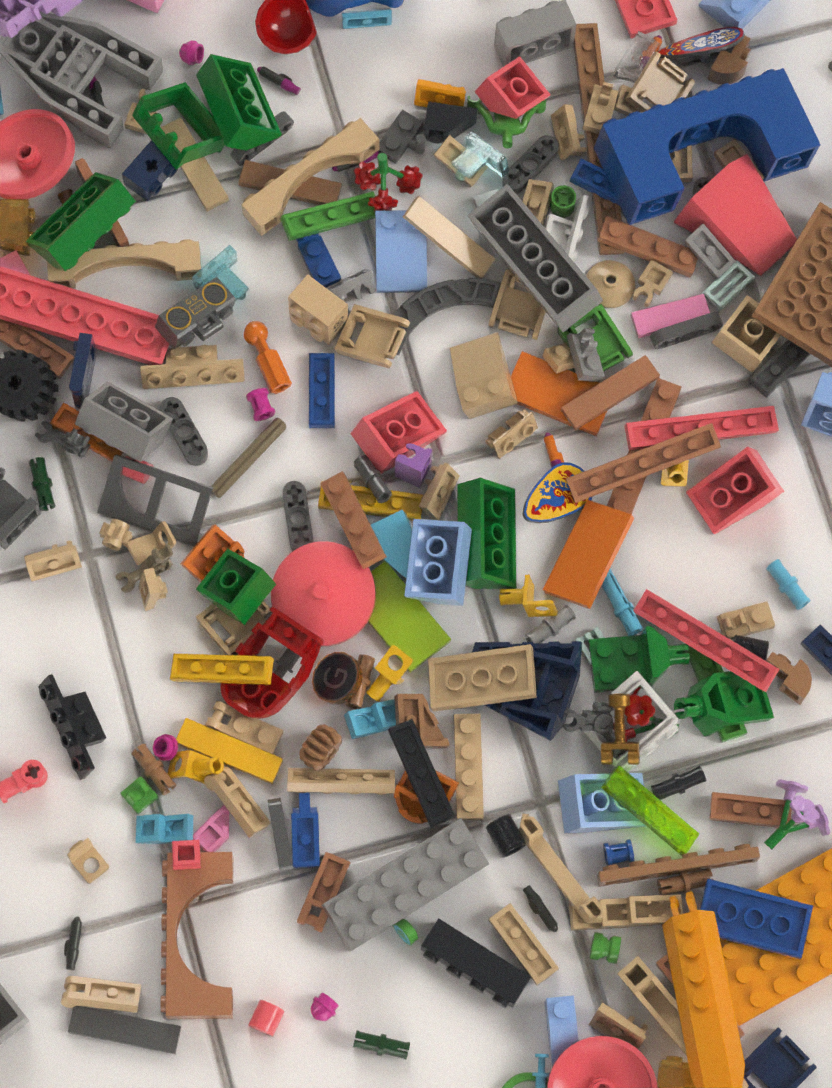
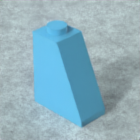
[371,510,413,578]

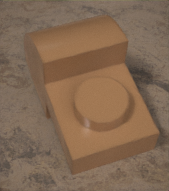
[708,36,751,84]
[766,652,812,705]

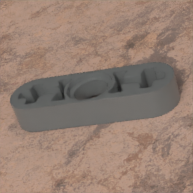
[230,111,294,166]
[502,135,559,194]
[650,312,723,349]
[160,397,208,466]
[283,481,313,552]
[267,797,294,876]

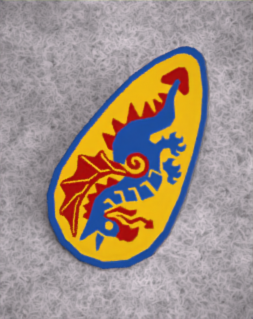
[522,462,592,523]

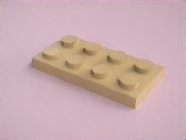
[428,644,537,712]

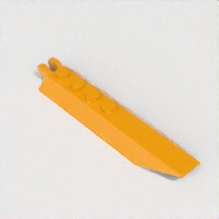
[662,891,745,1088]

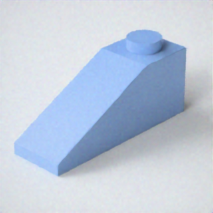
[544,995,578,1066]

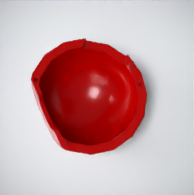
[255,0,317,55]

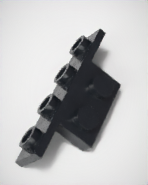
[38,674,106,780]

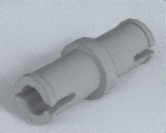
[525,605,576,643]

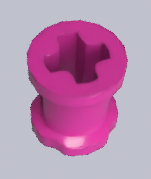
[246,388,276,421]

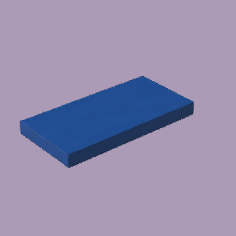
[700,878,813,959]

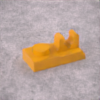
[414,79,466,107]

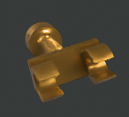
[601,694,640,765]

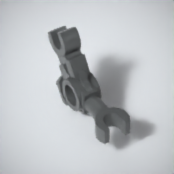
[35,421,91,458]
[563,702,626,757]

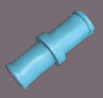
[766,559,811,610]

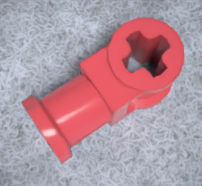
[0,760,48,804]

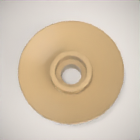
[586,260,635,308]

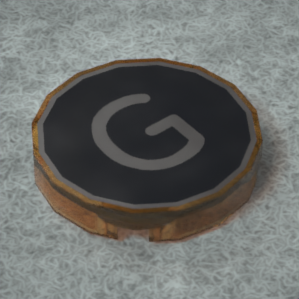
[312,652,363,705]

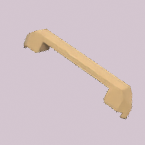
[519,813,604,924]

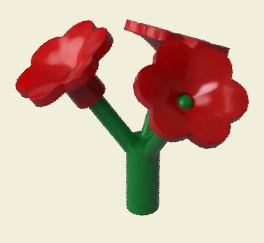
[613,686,679,751]

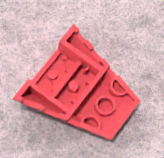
[674,154,797,276]

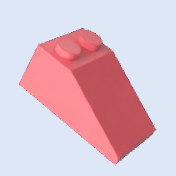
[350,391,447,474]
[686,447,785,534]

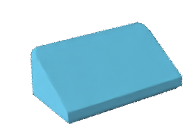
[341,8,392,29]

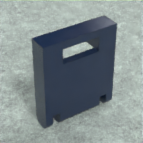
[69,333,97,409]
[744,1027,817,1088]

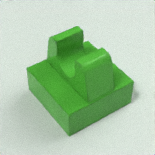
[120,776,159,815]

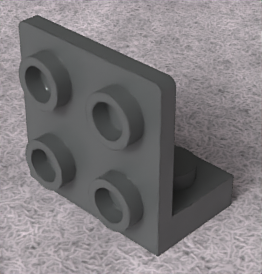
[0,480,41,550]

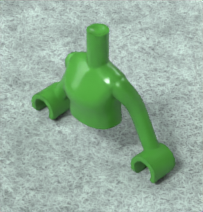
[467,96,547,149]

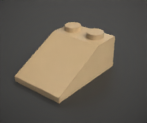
[450,332,518,419]

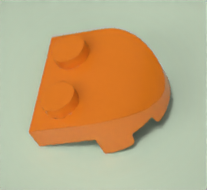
[180,524,245,582]
[394,770,459,824]

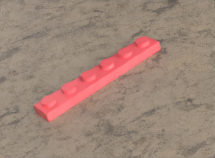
[624,406,779,450]
[633,589,779,692]

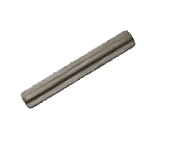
[210,418,286,498]

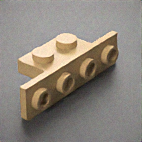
[140,345,245,389]

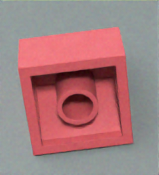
[475,56,550,119]

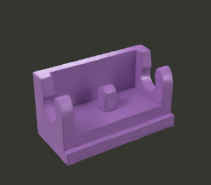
[395,443,432,488]

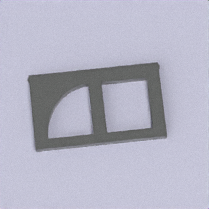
[97,454,213,546]

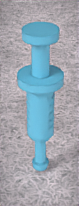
[532,1054,550,1088]

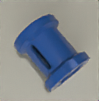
[603,839,634,866]

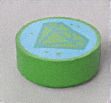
[393,919,418,946]

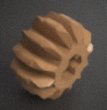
[299,724,342,771]

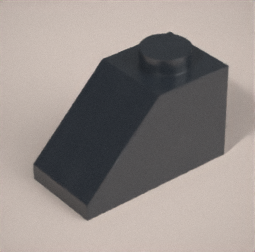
[424,102,478,144]

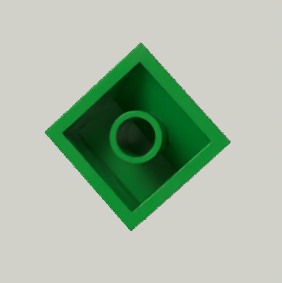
[196,548,276,625]

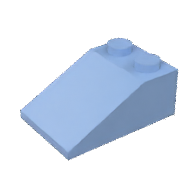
[375,210,427,293]
[558,773,649,833]

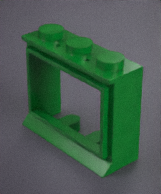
[132,82,225,170]

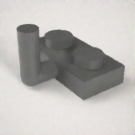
[378,109,426,164]

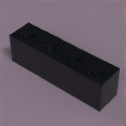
[421,918,531,1008]

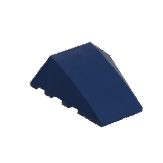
[472,641,582,741]

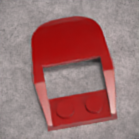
[220,606,324,719]

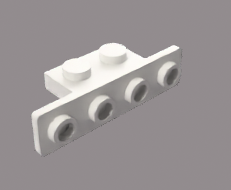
[544,195,589,263]

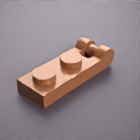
[297,852,351,933]

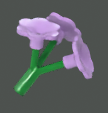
[764,779,830,850]

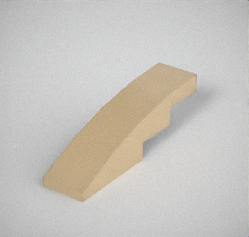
[569,895,683,931]

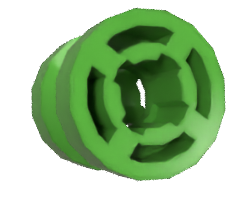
[550,185,576,218]
[590,932,621,964]

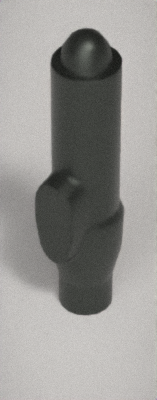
[523,885,558,932]
[64,916,82,970]

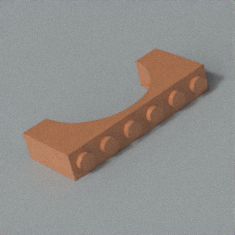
[161,852,234,1020]

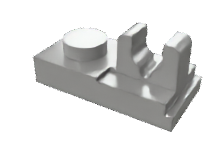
[684,224,736,279]
[326,269,375,300]
[567,328,605,382]

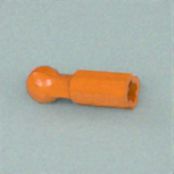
[244,321,292,394]

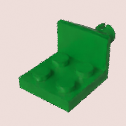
[587,626,689,693]
[674,671,774,737]

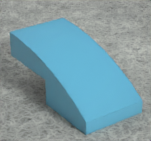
[344,699,396,739]
[135,814,194,844]

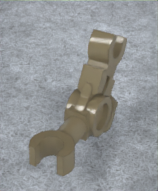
[115,544,173,593]

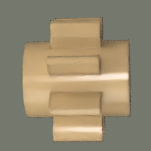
[99,519,133,551]

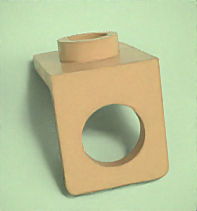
[126,521,176,565]
[67,838,109,884]

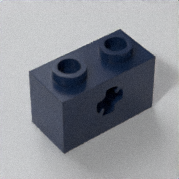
[122,140,178,201]

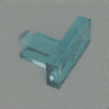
[451,131,510,181]
[192,245,249,300]

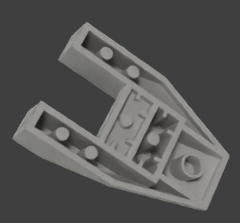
[0,11,163,149]

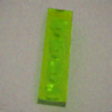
[601,765,699,856]

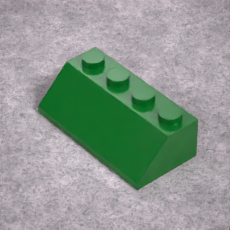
[196,54,282,151]
[25,172,136,272]
[457,477,517,589]

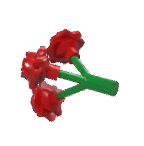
[354,153,423,211]

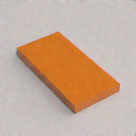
[511,351,608,437]
[543,499,634,609]

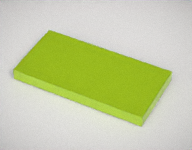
[368,561,451,673]

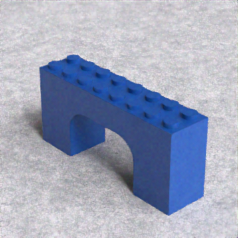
[594,68,821,225]

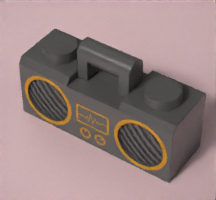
[155,277,236,349]

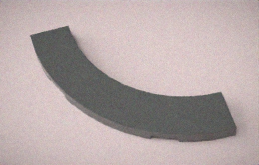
[393,278,501,355]

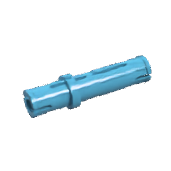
[602,568,643,636]

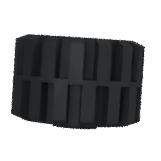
[0,350,59,422]

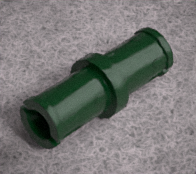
[29,457,56,511]
[353,1030,410,1060]

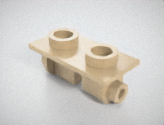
[485,410,538,459]

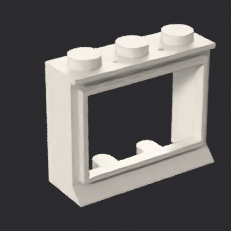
[584,671,681,773]

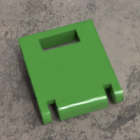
[557,304,633,372]

